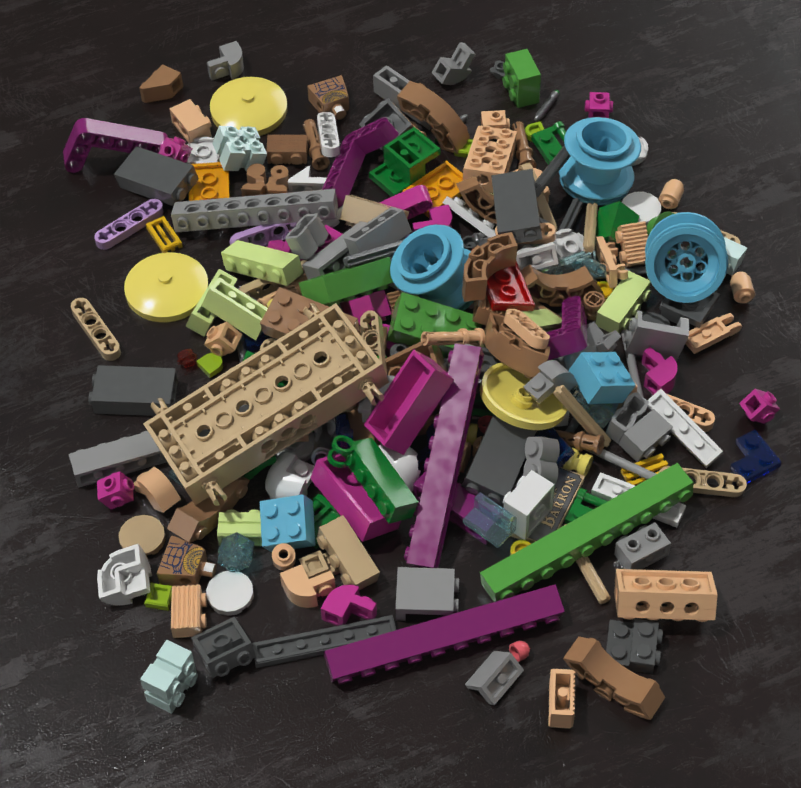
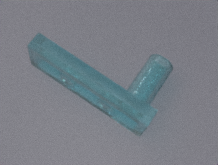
[538,250,606,276]

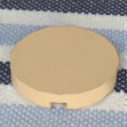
[119,515,166,556]

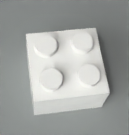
[502,470,554,540]

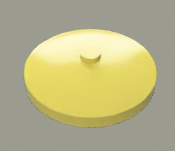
[210,77,287,136]
[124,252,209,322]
[480,362,567,430]

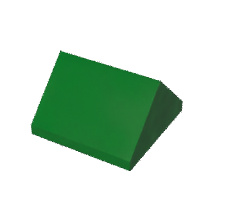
[595,201,640,250]

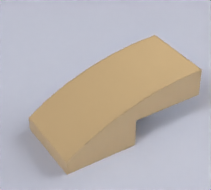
[299,550,340,579]

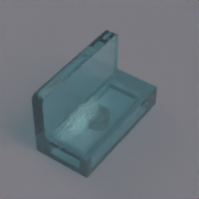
[463,492,517,548]

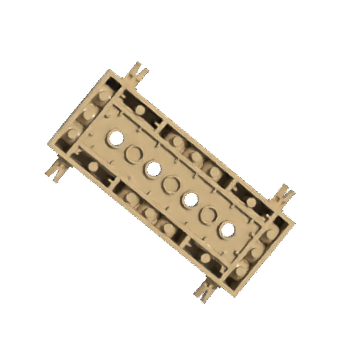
[143,303,389,506]

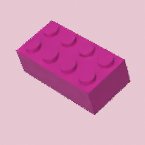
[364,349,454,455]
[310,454,401,542]

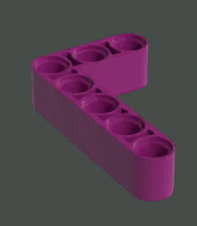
[322,117,399,208]
[63,118,168,173]
[546,296,587,361]

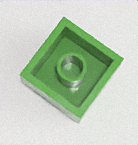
[502,49,541,108]

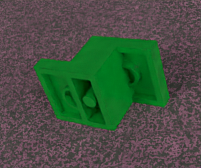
[369,127,440,197]

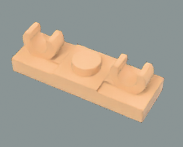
[596,236,628,288]

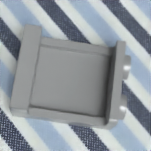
[623,311,689,361]
[396,567,459,621]

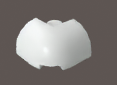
[379,443,421,492]
[265,452,314,499]
[97,544,152,605]

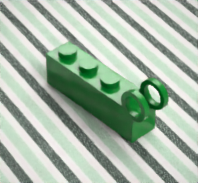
[327,435,418,524]

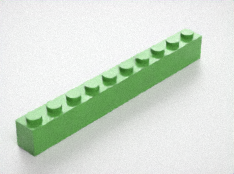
[480,463,694,602]

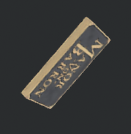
[506,466,585,544]

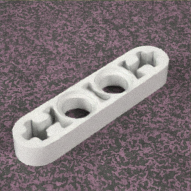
[317,112,340,157]

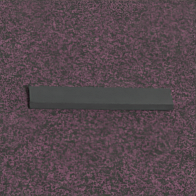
[252,615,396,668]

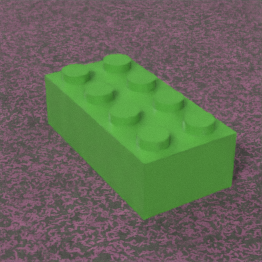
[298,257,393,307]
[387,292,482,358]

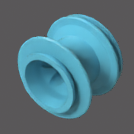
[559,117,641,205]
[645,212,728,303]
[390,224,474,311]

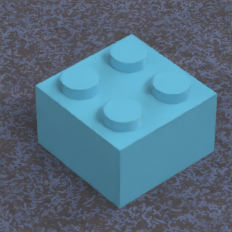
[569,352,636,404]
[260,494,316,552]

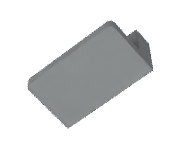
[465,651,524,705]

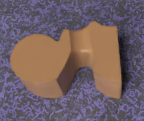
[241,164,266,197]
[265,165,289,194]

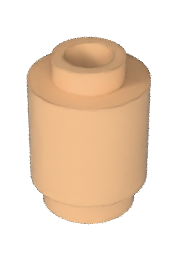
[658,179,684,209]
[730,272,755,303]
[272,543,296,571]

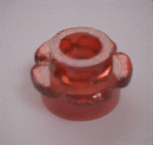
[177,349,197,368]

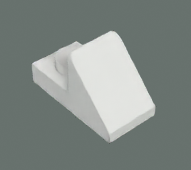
[288,166,327,193]
[516,242,559,270]

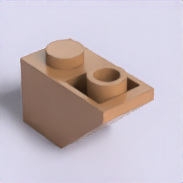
[140,64,183,103]

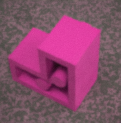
[340,290,391,326]

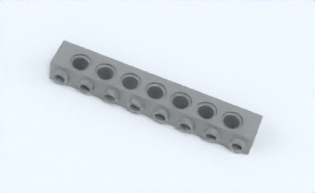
[171,189,338,232]

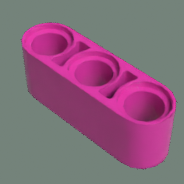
[379,185,433,220]

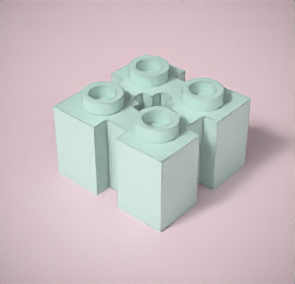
[212,126,267,171]
[140,640,198,714]

